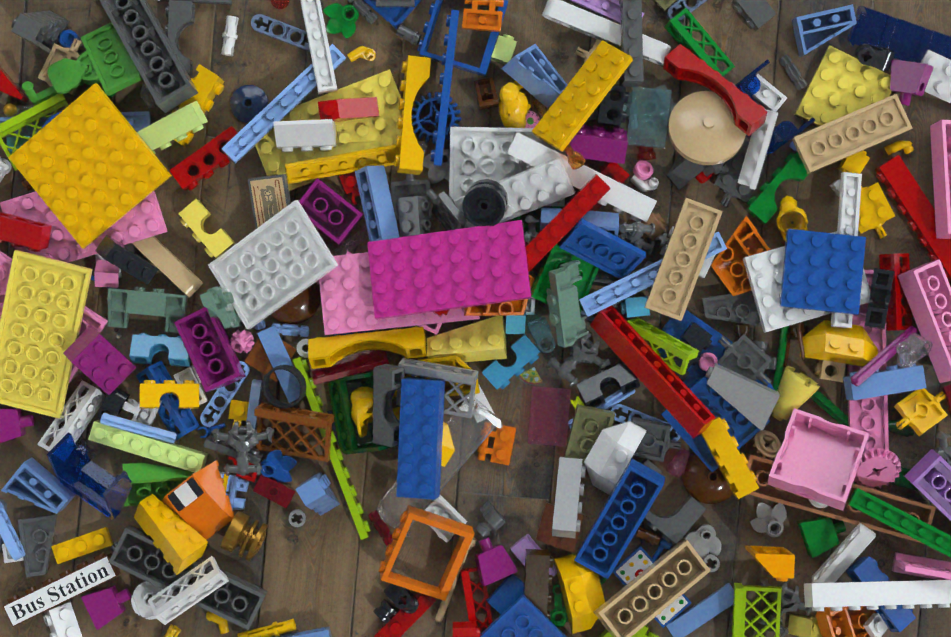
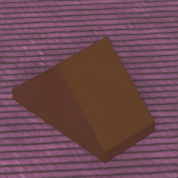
[474,77,499,110]

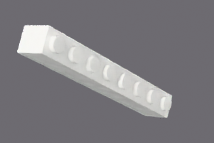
[507,132,657,222]
[804,580,951,611]

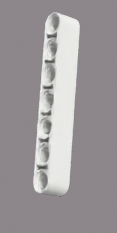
[542,0,671,66]

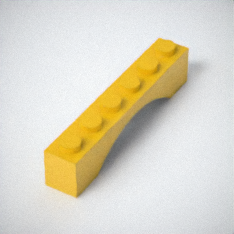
[394,55,431,175]
[308,327,427,369]

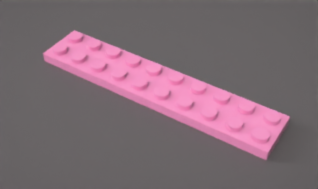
[847,270,889,451]

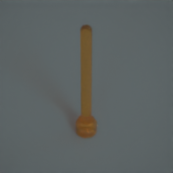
[533,99,585,169]

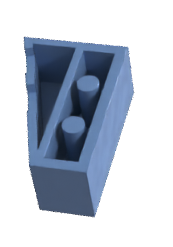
[792,4,857,57]
[501,44,567,108]
[1,458,76,514]
[296,472,340,516]

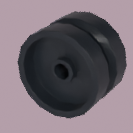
[462,179,508,226]

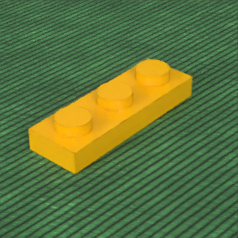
[51,527,113,564]

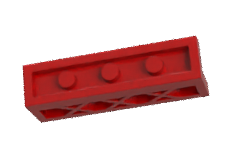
[879,253,912,331]
[461,567,493,630]

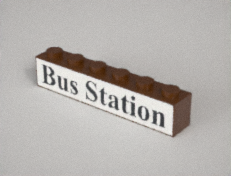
[3,552,121,627]

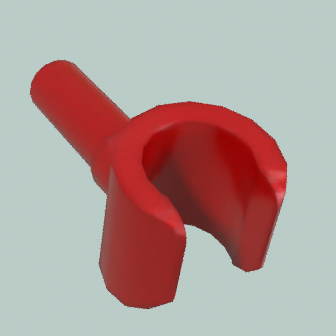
[695,171,715,184]

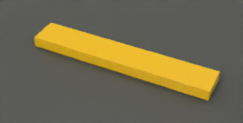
[285,144,399,184]

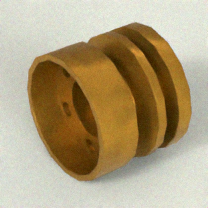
[220,511,268,562]

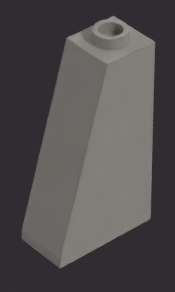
[705,363,780,430]

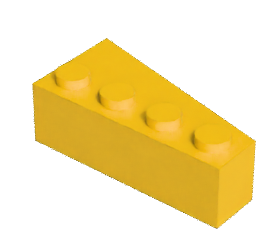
[701,416,759,499]
[134,494,208,575]

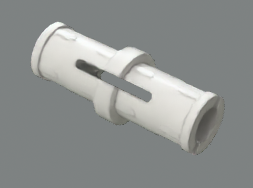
[221,16,239,56]

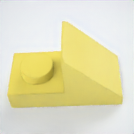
[788,614,822,637]

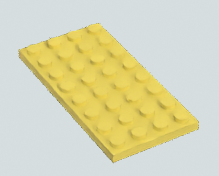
[255,69,418,192]
[0,250,93,419]

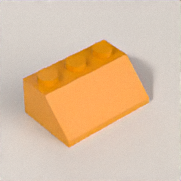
[745,545,795,582]

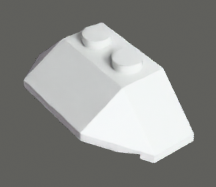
[584,421,647,495]

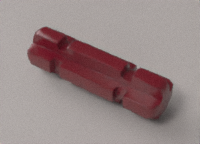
[368,510,393,546]

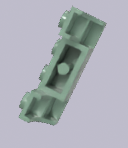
[547,260,589,348]
[200,286,242,329]
[107,287,187,333]

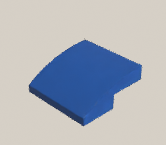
[486,574,524,614]

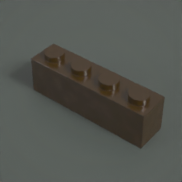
[524,549,553,620]

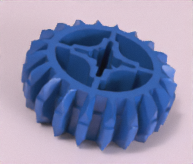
[412,92,461,144]

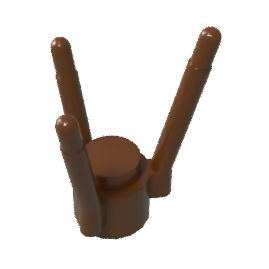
[784,321,808,367]

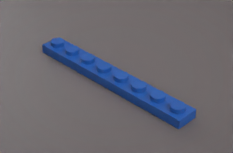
[430,10,459,167]

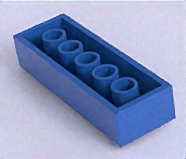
[396,378,445,500]
[574,458,666,579]

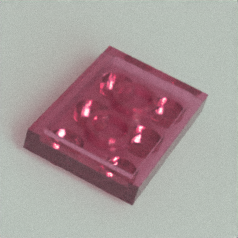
[528,386,571,447]

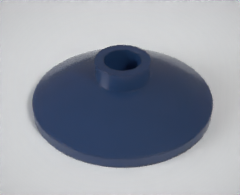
[230,85,269,123]

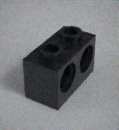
[597,85,629,127]

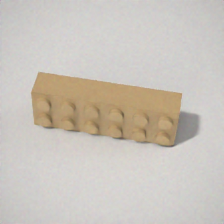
[594,540,711,637]

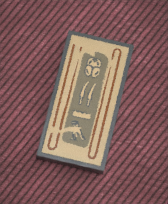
[248,174,291,229]

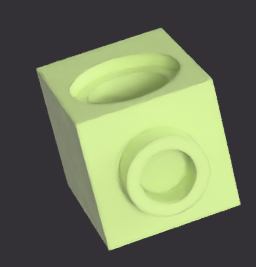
[491,34,517,65]

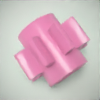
[230,330,255,353]

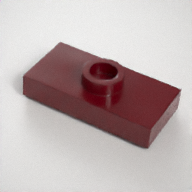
[253,474,296,509]

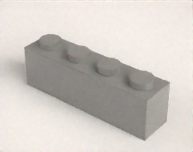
[552,457,586,538]

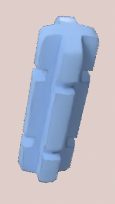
[272,323,309,337]

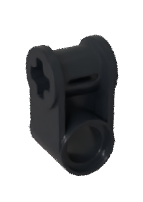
[855,44,895,71]
[98,388,130,420]
[383,584,419,614]

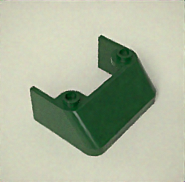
[328,371,399,455]

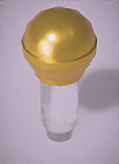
[3,103,33,117]

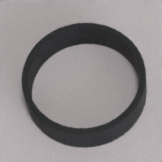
[262,365,306,409]

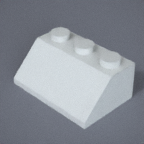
[273,119,336,152]

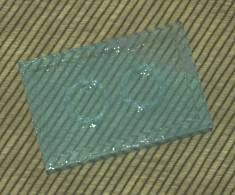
[627,87,672,149]

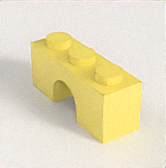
[178,199,236,258]

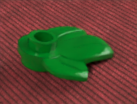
[323,3,359,39]

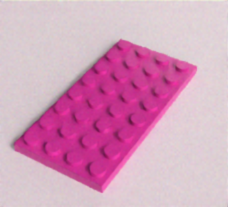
[367,220,532,320]

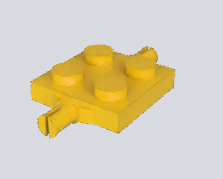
[858,182,895,239]
[894,389,948,436]

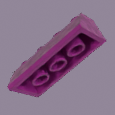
[174,307,246,392]

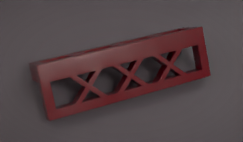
[309,350,389,385]

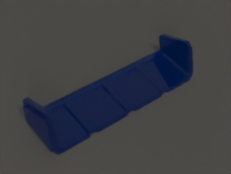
[847,6,951,63]

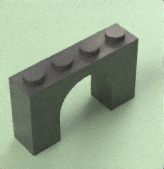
[641,458,706,544]

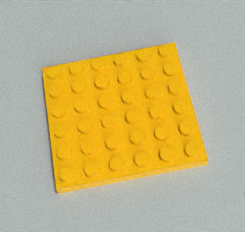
[8,83,172,249]

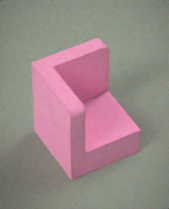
[94,260,119,288]

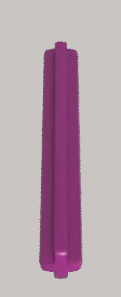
[851,326,918,386]

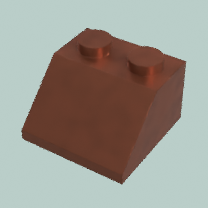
[536,502,584,552]

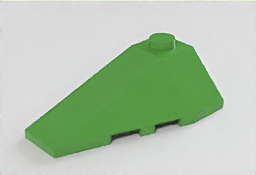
[122,463,194,506]

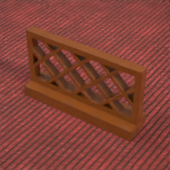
[254,402,334,462]

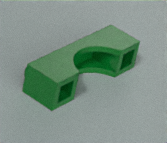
[745,151,809,225]

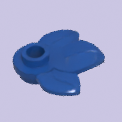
[260,450,297,482]

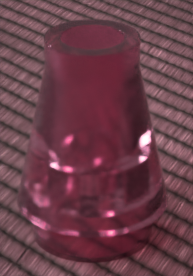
[666,448,690,478]

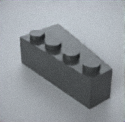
[11,10,70,53]

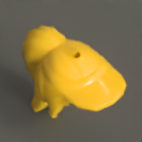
[498,81,531,128]
[776,195,808,242]
[350,387,395,438]

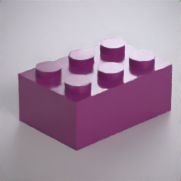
[566,123,628,164]
[299,178,364,245]
[63,325,136,395]

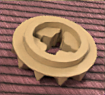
[753,430,781,460]

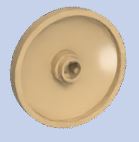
[668,91,746,165]

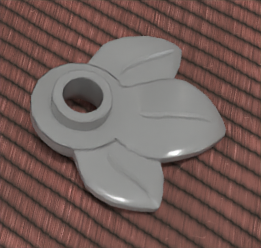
[423,148,450,184]
[750,502,787,537]
[684,524,721,559]

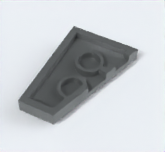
[701,290,762,327]
[18,514,58,577]

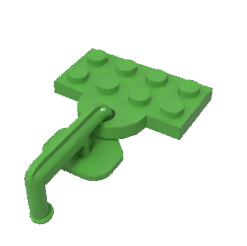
[22,22,143,105]

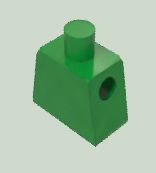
[797,516,846,558]

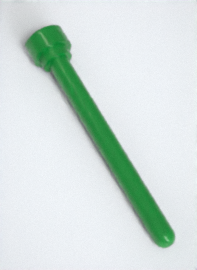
[773,326,789,391]

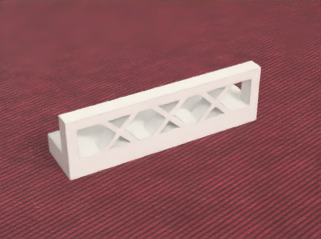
[737,109,778,190]
[37,380,106,461]
[812,523,876,583]
[148,556,229,625]

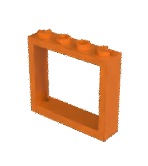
[378,505,474,601]

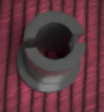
[396,24,422,45]

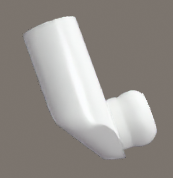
[629,175,659,192]

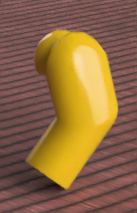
[347,46,376,62]
[884,140,914,156]
[206,611,230,634]

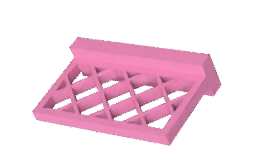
[892,552,951,580]

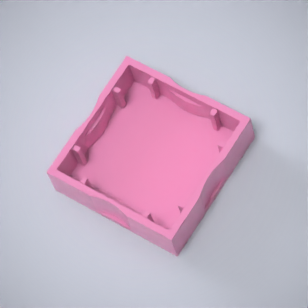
[768,408,869,511]

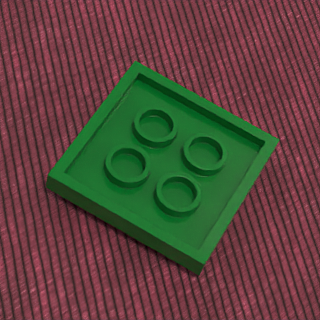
[531,244,599,313]

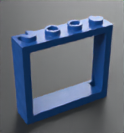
[417,0,508,77]

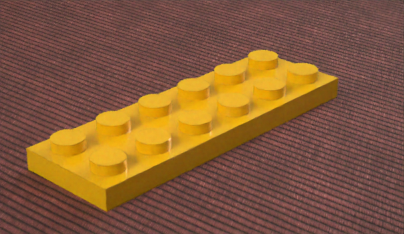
[532,40,633,152]

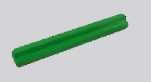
[810,390,849,426]

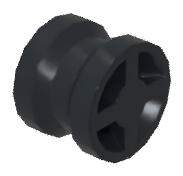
[374,599,398,623]

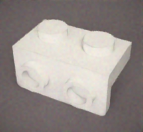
[425,495,467,543]
[43,602,82,637]

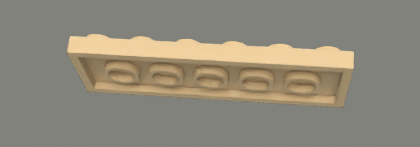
[792,94,913,174]
[644,198,723,321]

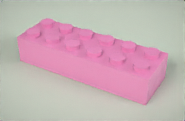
[930,120,951,239]
[898,259,951,383]

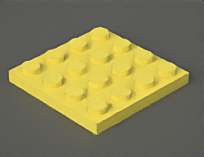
[794,45,892,127]

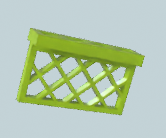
[0,94,69,171]
[732,583,782,637]

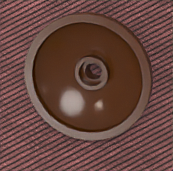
[271,282,321,324]
[682,452,733,504]

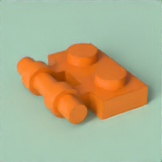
[462,0,504,32]
[477,422,516,465]

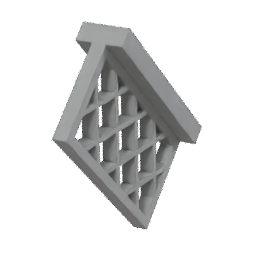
[396,358,479,418]

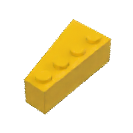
[172,64,224,146]

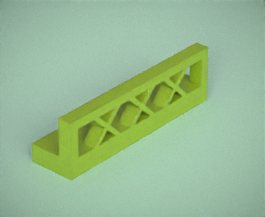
[627,317,699,375]

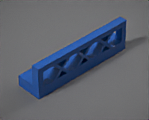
[136,361,200,441]

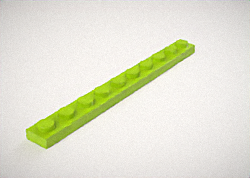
[293,357,371,540]

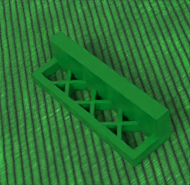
[664,8,735,76]

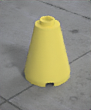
[772,366,820,421]

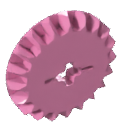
[854,449,901,489]

